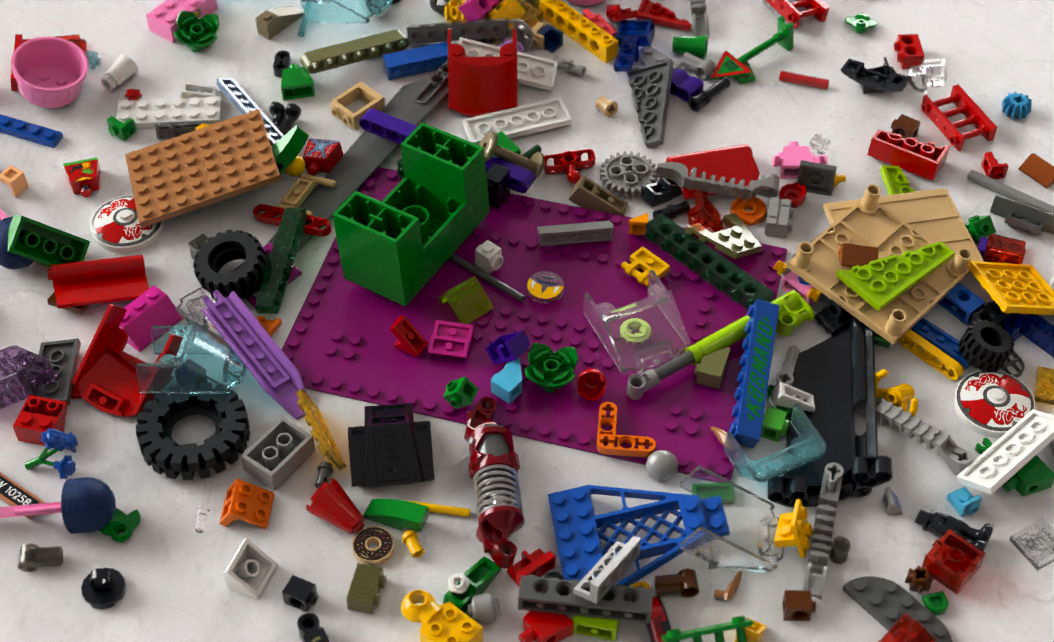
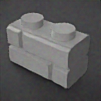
[765,197,794,238]

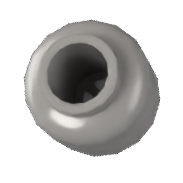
[467,593,500,623]

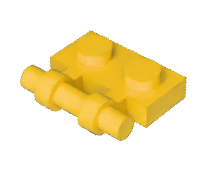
[621,246,670,287]

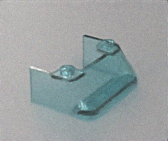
[724,403,826,482]

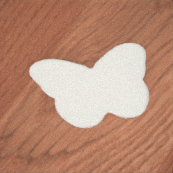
[444,444,467,466]

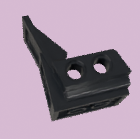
[348,403,434,487]

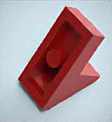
[389,315,428,357]

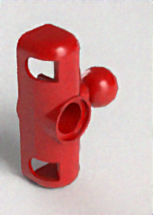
[543,149,596,184]

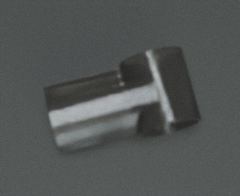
[18,543,63,572]

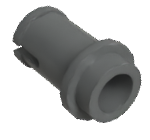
[315,462,334,488]

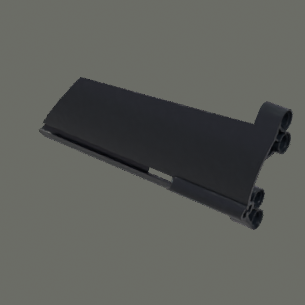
[767,316,893,507]

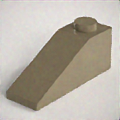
[255,6,304,40]
[568,176,628,216]

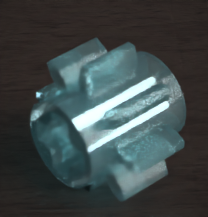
[85,50,102,69]

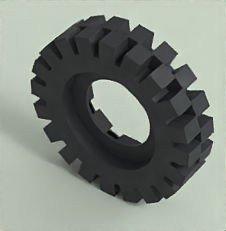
[136,381,250,480]

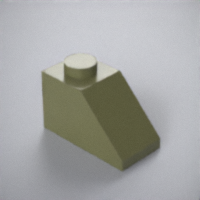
[694,347,731,389]

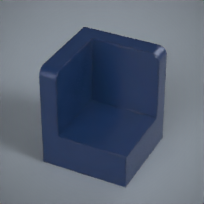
[538,24,563,53]

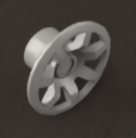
[499,19,534,52]

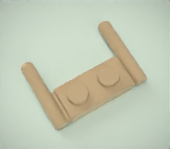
[277,173,336,215]

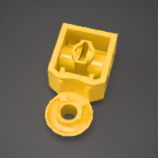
[401,590,483,642]

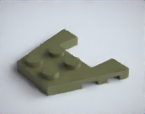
[685,213,762,259]

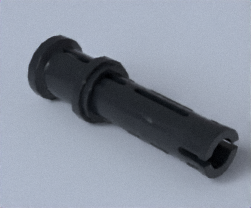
[688,77,731,111]

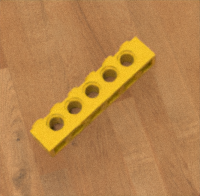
[539,0,618,63]

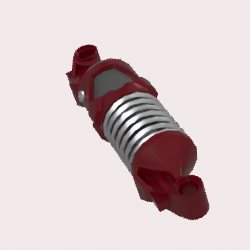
[464,397,524,569]

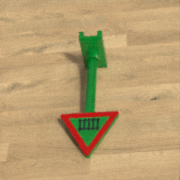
[711,15,793,80]

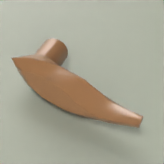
[710,426,743,451]
[714,570,742,601]

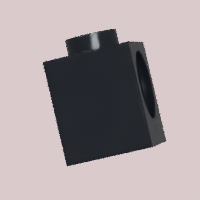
[282,575,318,612]

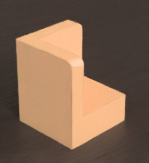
[0,165,28,197]

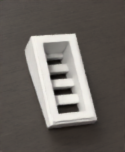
[180,82,216,98]
[772,382,815,412]

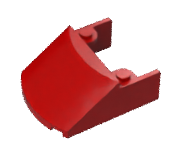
[448,28,517,117]
[72,304,187,417]

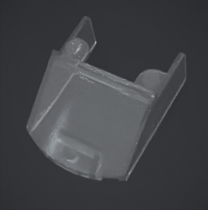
[583,270,690,373]
[680,466,784,572]

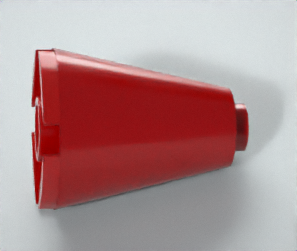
[306,478,365,534]

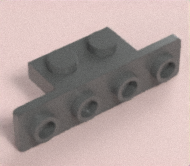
[990,195,1054,235]

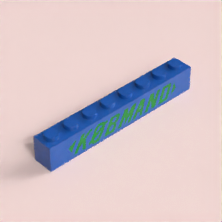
[729,299,779,449]

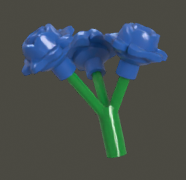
[24,428,78,479]

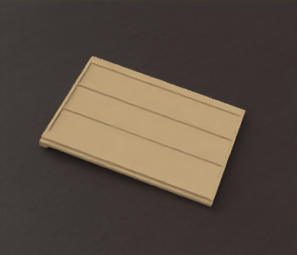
[823,188,984,272]

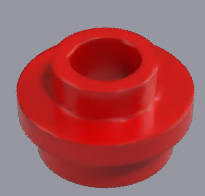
[125,89,142,100]

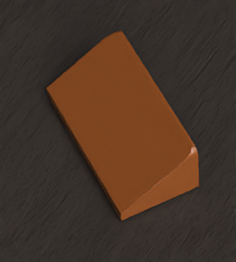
[1018,153,1054,189]
[838,243,878,267]

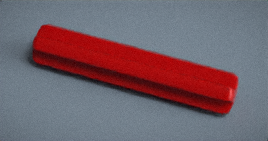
[779,71,829,89]

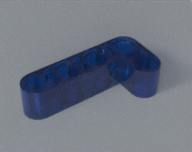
[1003,313,1054,358]

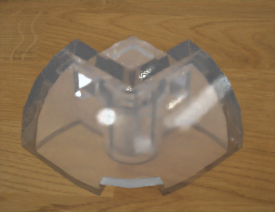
[908,59,947,93]
[175,287,216,330]

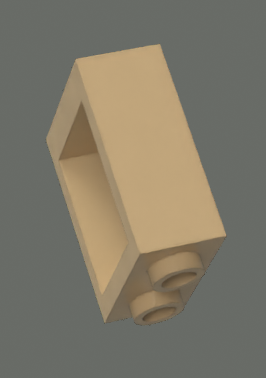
[330,81,385,130]

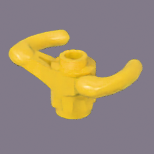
[875,369,918,417]

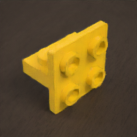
[774,499,813,558]

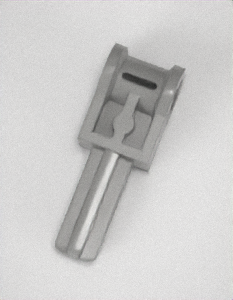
[774,345,800,387]

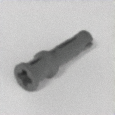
[155,120,209,139]

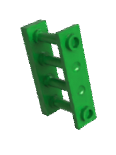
[661,616,753,642]

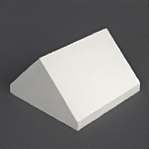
[224,538,277,599]

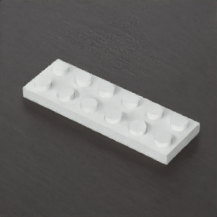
[458,37,558,91]
[116,96,222,128]
[462,97,572,145]
[956,409,1054,495]

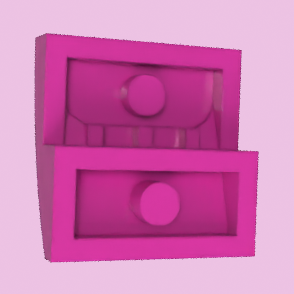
[428,320,474,359]

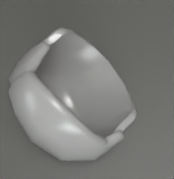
[646,450,679,481]

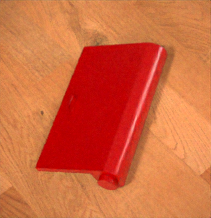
[666,144,760,200]
[47,255,149,309]

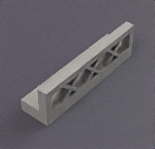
[537,221,614,247]
[573,536,641,604]

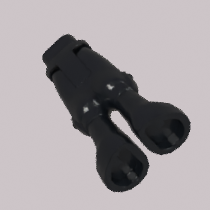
[269,102,301,135]
[915,509,994,559]

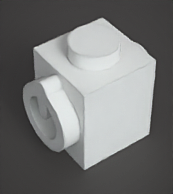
[475,240,504,274]

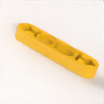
[898,329,964,381]

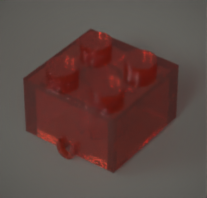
[922,529,986,594]

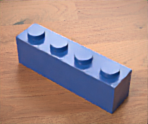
[383,42,448,80]

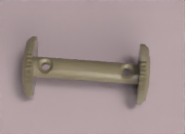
[479,132,545,179]

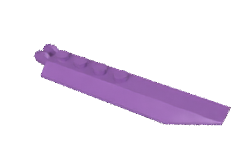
[201,290,313,420]

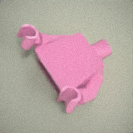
[772,141,828,179]

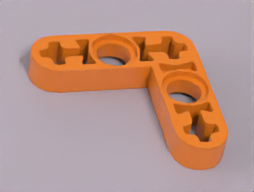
[597,402,656,457]

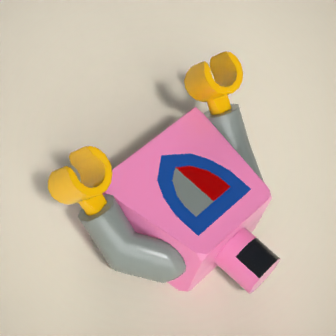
[773,261,826,306]

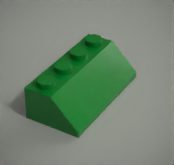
[8,214,90,267]

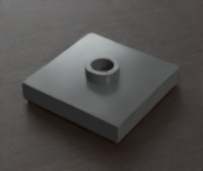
[797,160,837,196]

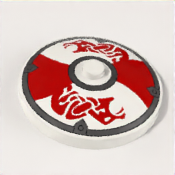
[90,195,165,253]
[953,370,1036,438]

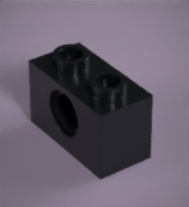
[486,163,510,208]

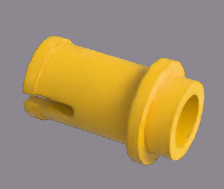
[402,530,425,558]

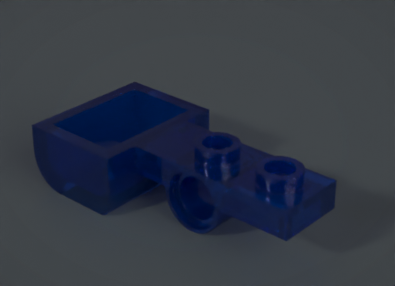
[613,20,655,72]

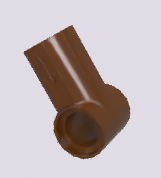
[654,569,699,598]

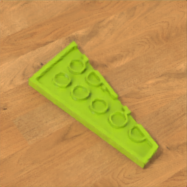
[836,241,955,311]

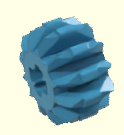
[1002,92,1032,120]

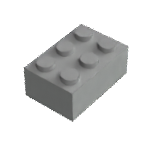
[241,416,315,491]

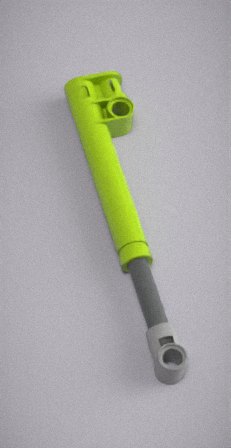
[626,290,815,400]

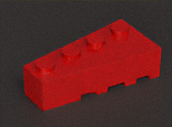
[867,129,950,181]

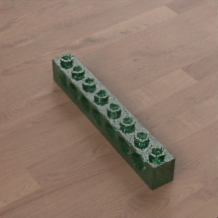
[645,213,774,311]

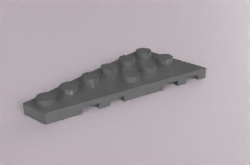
[626,59,674,148]

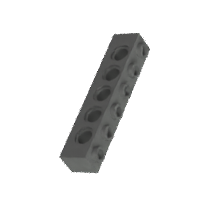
[407,18,509,44]
[518,575,653,624]

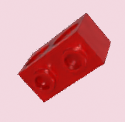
[894,34,924,69]

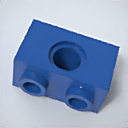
[938,283,985,326]

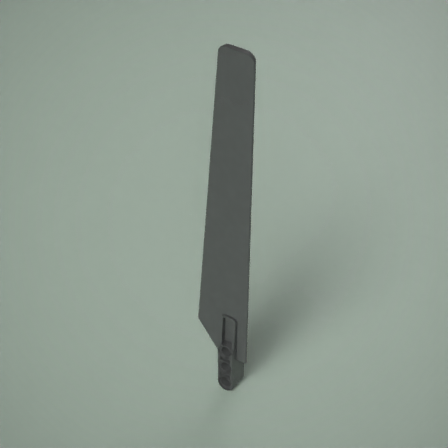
[265,60,448,269]

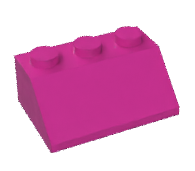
[119,285,183,352]

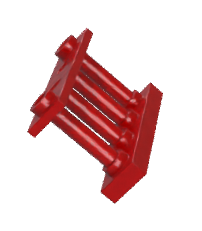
[765,0,830,28]
[921,84,997,152]

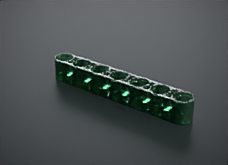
[255,208,307,314]

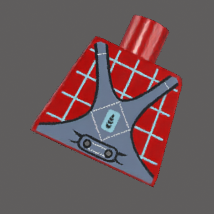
[303,138,343,176]

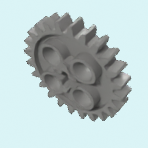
[600,151,657,198]

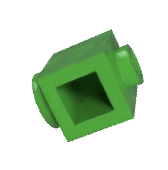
[761,407,790,442]

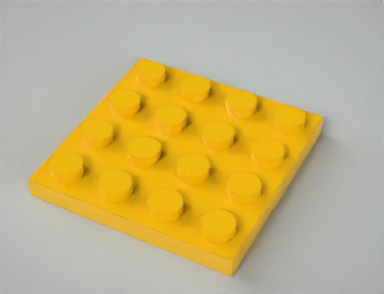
[968,261,1054,316]

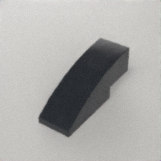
[640,178,683,207]

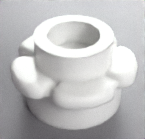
[448,573,470,594]

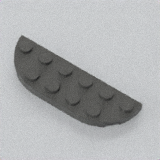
[842,576,953,642]

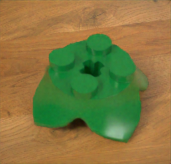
[174,10,219,52]
[525,343,578,393]

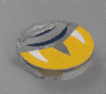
[527,271,564,303]

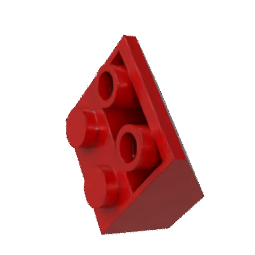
[13,395,67,446]

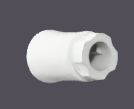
[100,54,138,91]

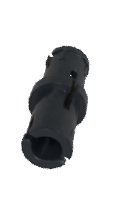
[653,201,690,222]

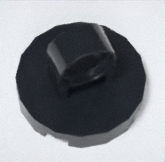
[81,568,126,609]

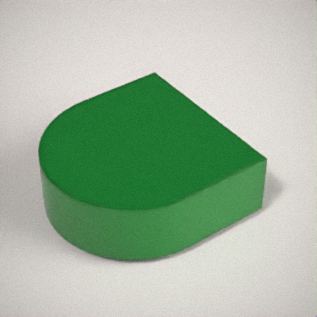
[922,591,948,616]

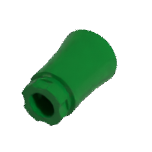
[672,35,708,58]

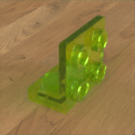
[438,276,494,324]

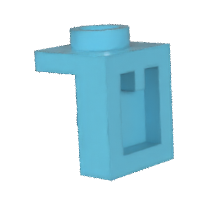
[946,486,982,517]

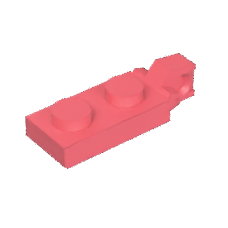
[582,8,617,38]

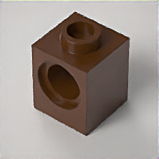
[891,114,921,139]
[782,590,816,621]

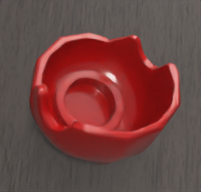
[779,182,807,208]
[577,368,607,401]

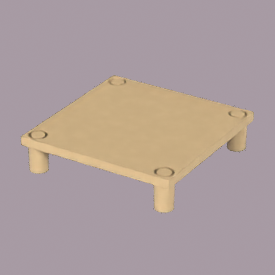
[786,184,973,345]

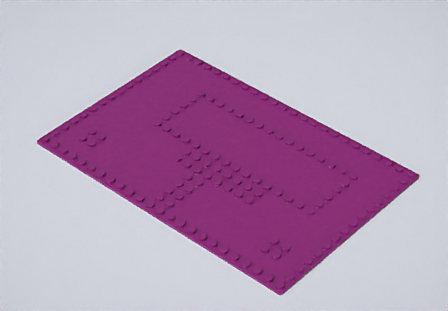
[281,167,787,482]

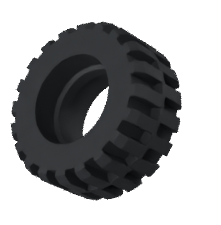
[193,230,270,301]

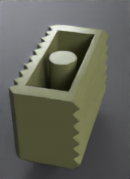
[346,563,387,614]

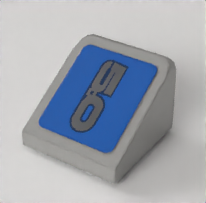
[882,487,903,516]

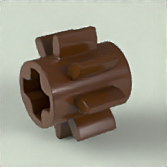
[905,566,934,594]

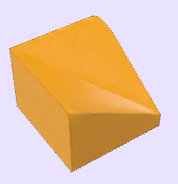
[629,213,648,235]

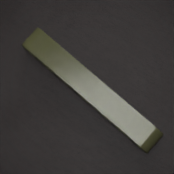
[300,29,409,74]

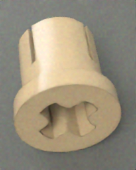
[595,96,618,117]

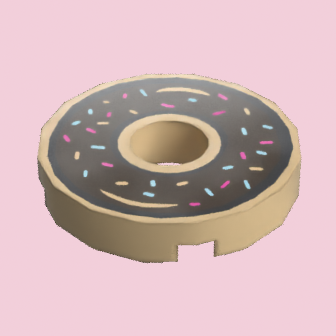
[352,526,395,565]

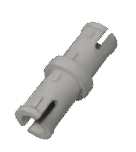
[553,56,586,77]

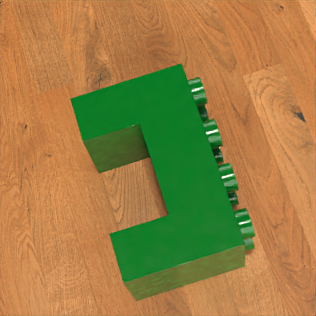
[332,122,490,307]

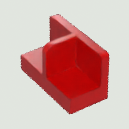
[507,549,556,588]

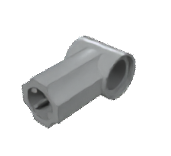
[680,52,716,80]

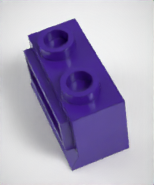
[485,331,530,365]

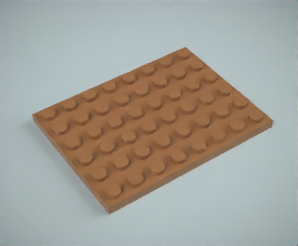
[125,109,281,228]

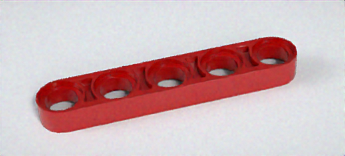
[253,204,332,237]

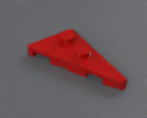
[636,0,692,31]

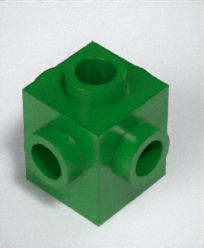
[965,215,996,243]
[443,376,479,409]

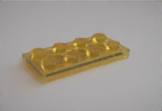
[296,389,347,470]

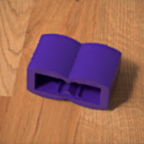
[670,69,704,103]

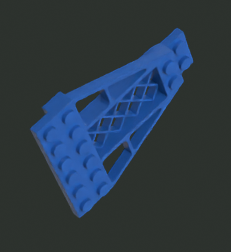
[548,485,730,601]

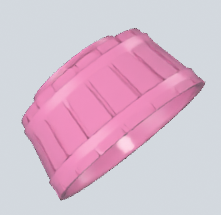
[11,36,88,108]

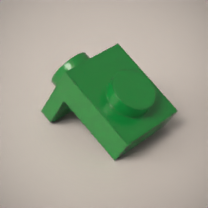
[107,116,137,141]

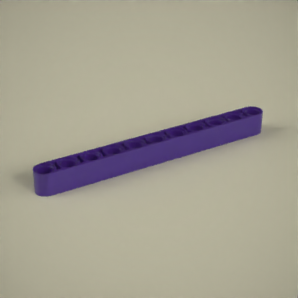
[359,108,536,193]

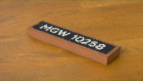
[0,472,44,520]

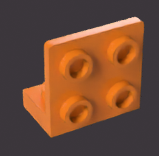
[219,478,275,529]

